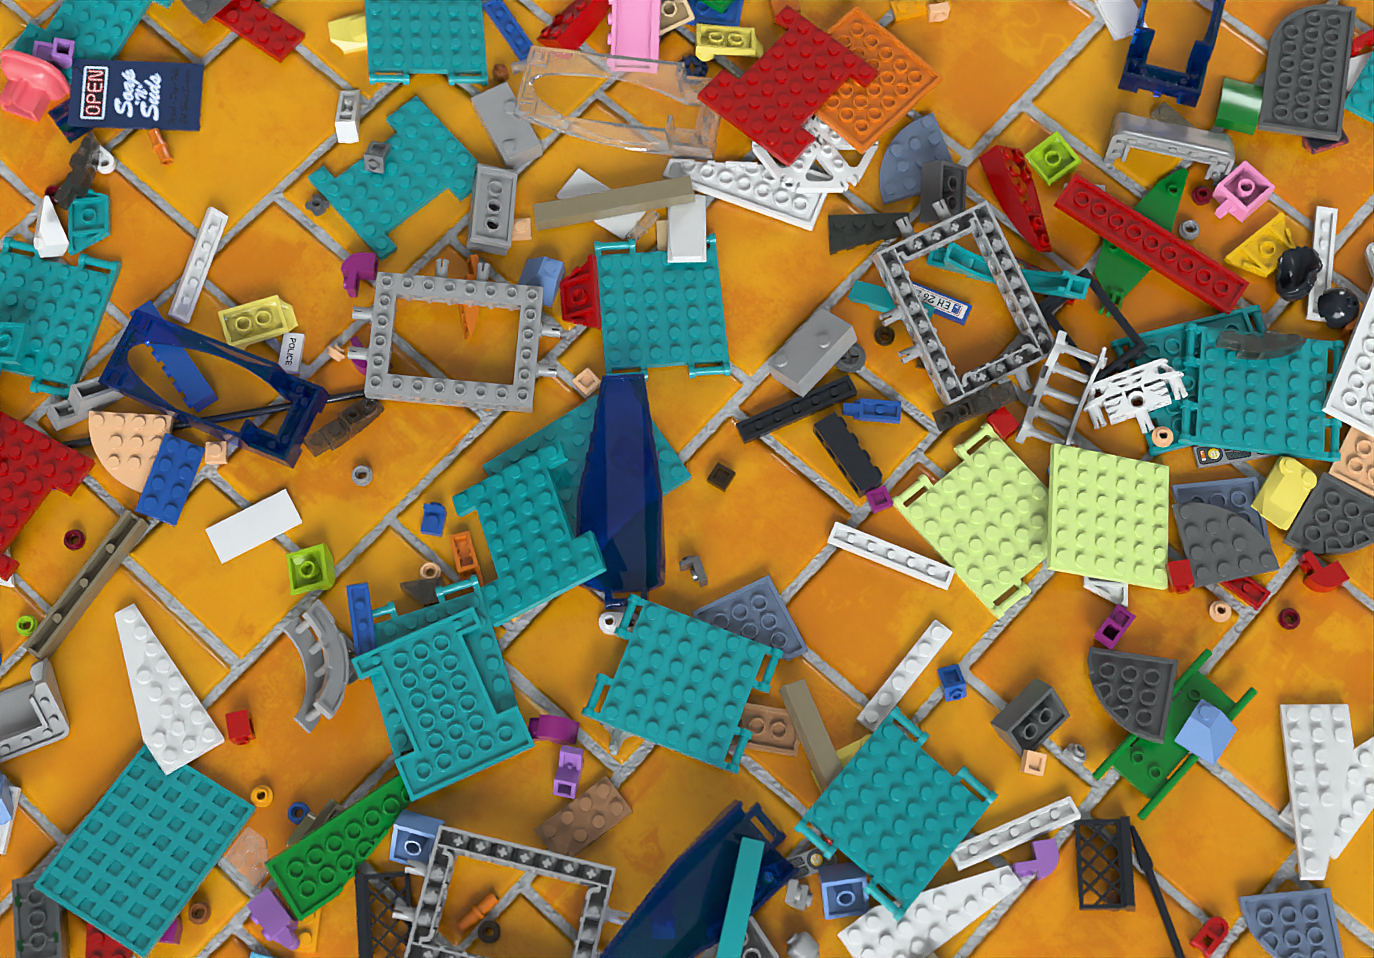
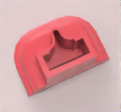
[0,49,71,122]

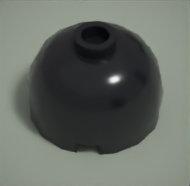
[1317,287,1360,329]

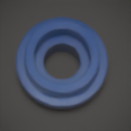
[288,802,310,825]

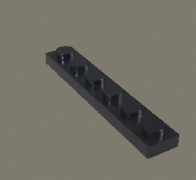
[735,375,857,444]

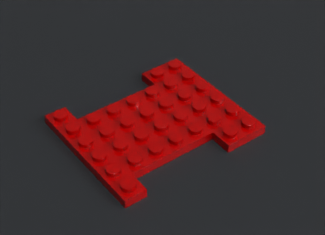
[697,5,879,167]
[0,411,96,582]

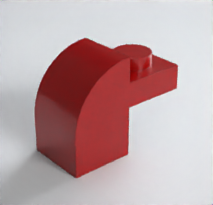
[1298,550,1350,593]

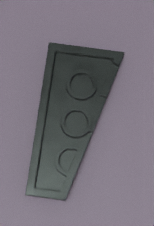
[828,212,910,255]

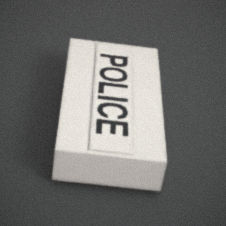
[277,333,306,374]

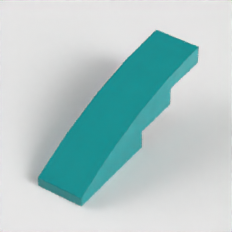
[848,280,935,320]

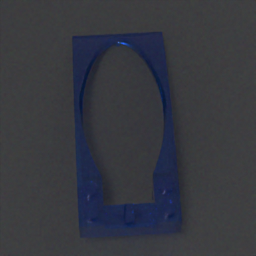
[1118,0,1225,108]
[98,309,330,469]

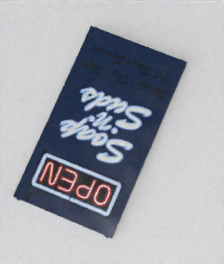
[67,59,204,132]

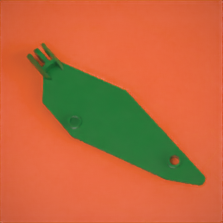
[1094,168,1188,319]

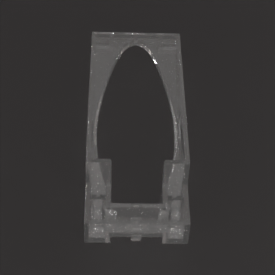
[513,46,721,161]

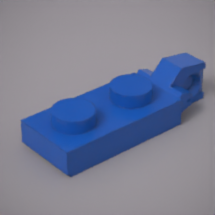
[842,398,901,424]

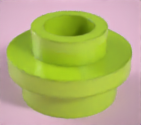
[16,615,38,636]

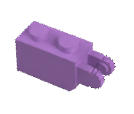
[246,887,300,951]

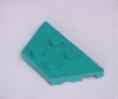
[68,183,111,255]

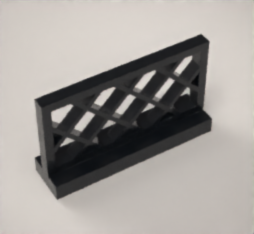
[1075,816,1135,912]
[355,871,412,958]

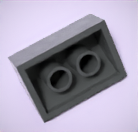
[920,160,967,226]
[990,678,1070,759]

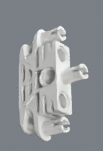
[1083,358,1188,433]

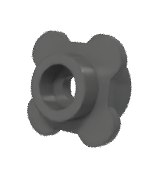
[305,194,329,216]

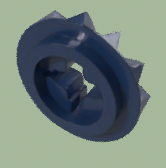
[677,54,708,83]

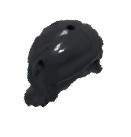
[1275,246,1323,302]

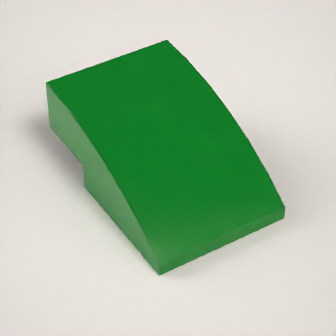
[1213,77,1263,135]

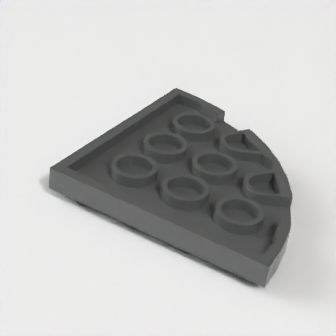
[1282,472,1374,555]
[1171,502,1280,588]
[1088,647,1178,744]

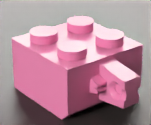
[1212,160,1275,223]

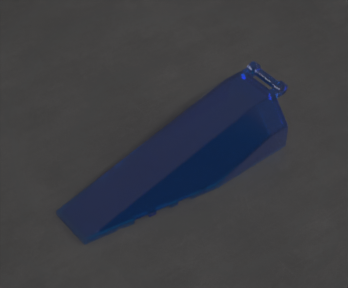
[576,373,666,610]
[598,799,800,958]

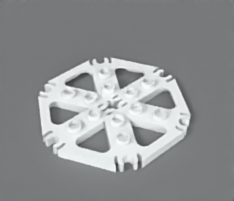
[751,116,879,193]

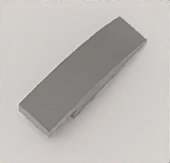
[47,367,138,431]

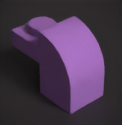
[32,37,75,69]
[553,745,584,799]
[1011,838,1059,881]

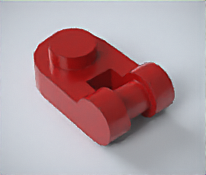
[1350,28,1374,58]
[1189,916,1229,958]

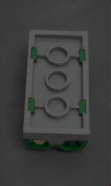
[12,873,70,958]

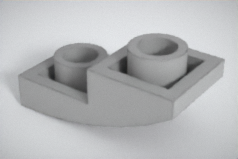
[785,879,813,912]

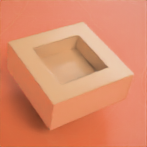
[927,2,950,22]
[512,218,532,241]
[572,367,602,397]
[205,441,228,464]
[1020,750,1047,777]

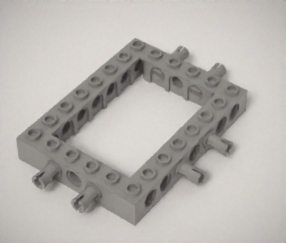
[872,199,1054,409]
[348,259,561,413]
[393,825,629,958]

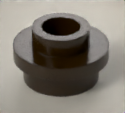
[874,326,895,346]
[478,920,501,944]

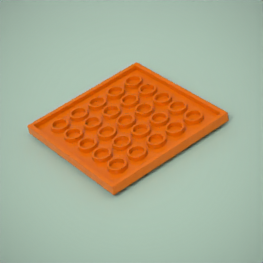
[814,6,943,154]

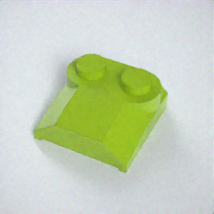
[1025,131,1082,186]
[285,543,335,596]

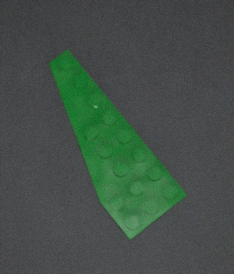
[263,773,412,921]

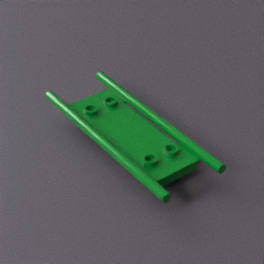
[1092,648,1258,821]

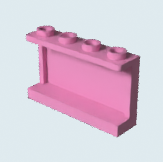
[607,0,661,71]

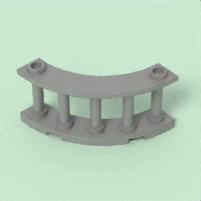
[1015,330,1108,447]
[283,599,349,733]

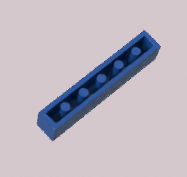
[129,300,218,413]

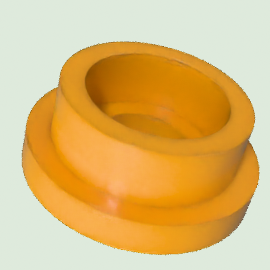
[251,785,274,808]

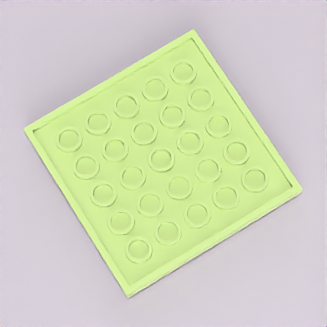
[1047,443,1169,590]

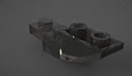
[54,132,100,211]
[1215,330,1307,360]
[932,380,1019,432]
[303,397,384,457]

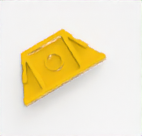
[1223,212,1296,278]

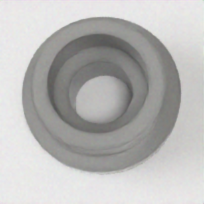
[1179,220,1200,240]
[351,465,373,486]

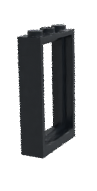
[1037,268,1148,383]

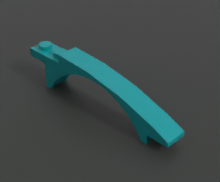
[927,242,1091,300]
[715,837,765,958]

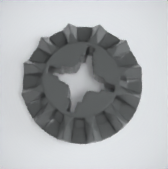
[835,343,866,374]

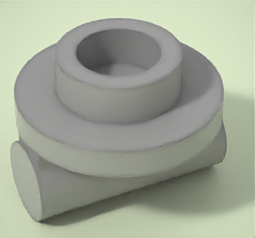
[1062,743,1087,768]

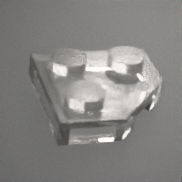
[219,826,269,890]

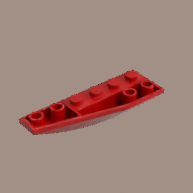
[536,0,612,58]
[979,145,1052,253]

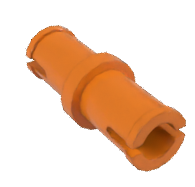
[148,128,174,167]
[456,892,500,933]

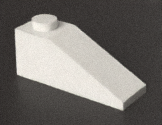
[335,90,360,143]
[33,196,69,258]

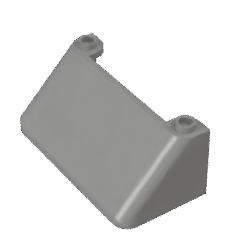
[1103,112,1235,187]
[0,657,70,763]

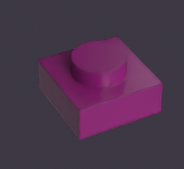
[865,485,893,514]

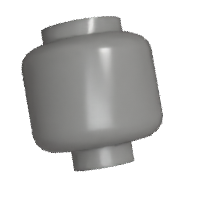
[786,932,820,958]

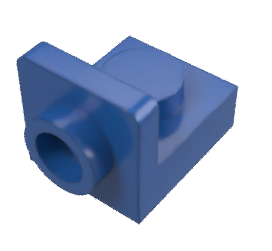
[420,502,447,537]
[937,664,967,702]

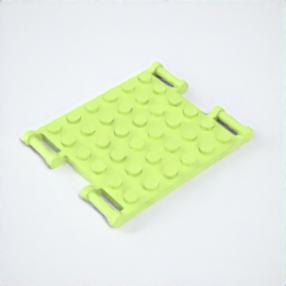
[891,422,1049,619]

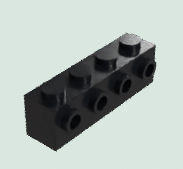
[813,412,883,498]

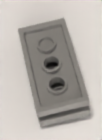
[466,163,518,256]

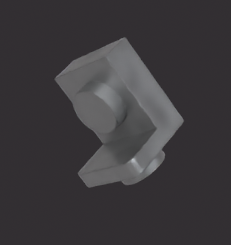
[364,141,391,174]
[679,555,708,587]

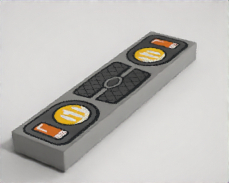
[1192,446,1279,469]
[754,843,838,898]

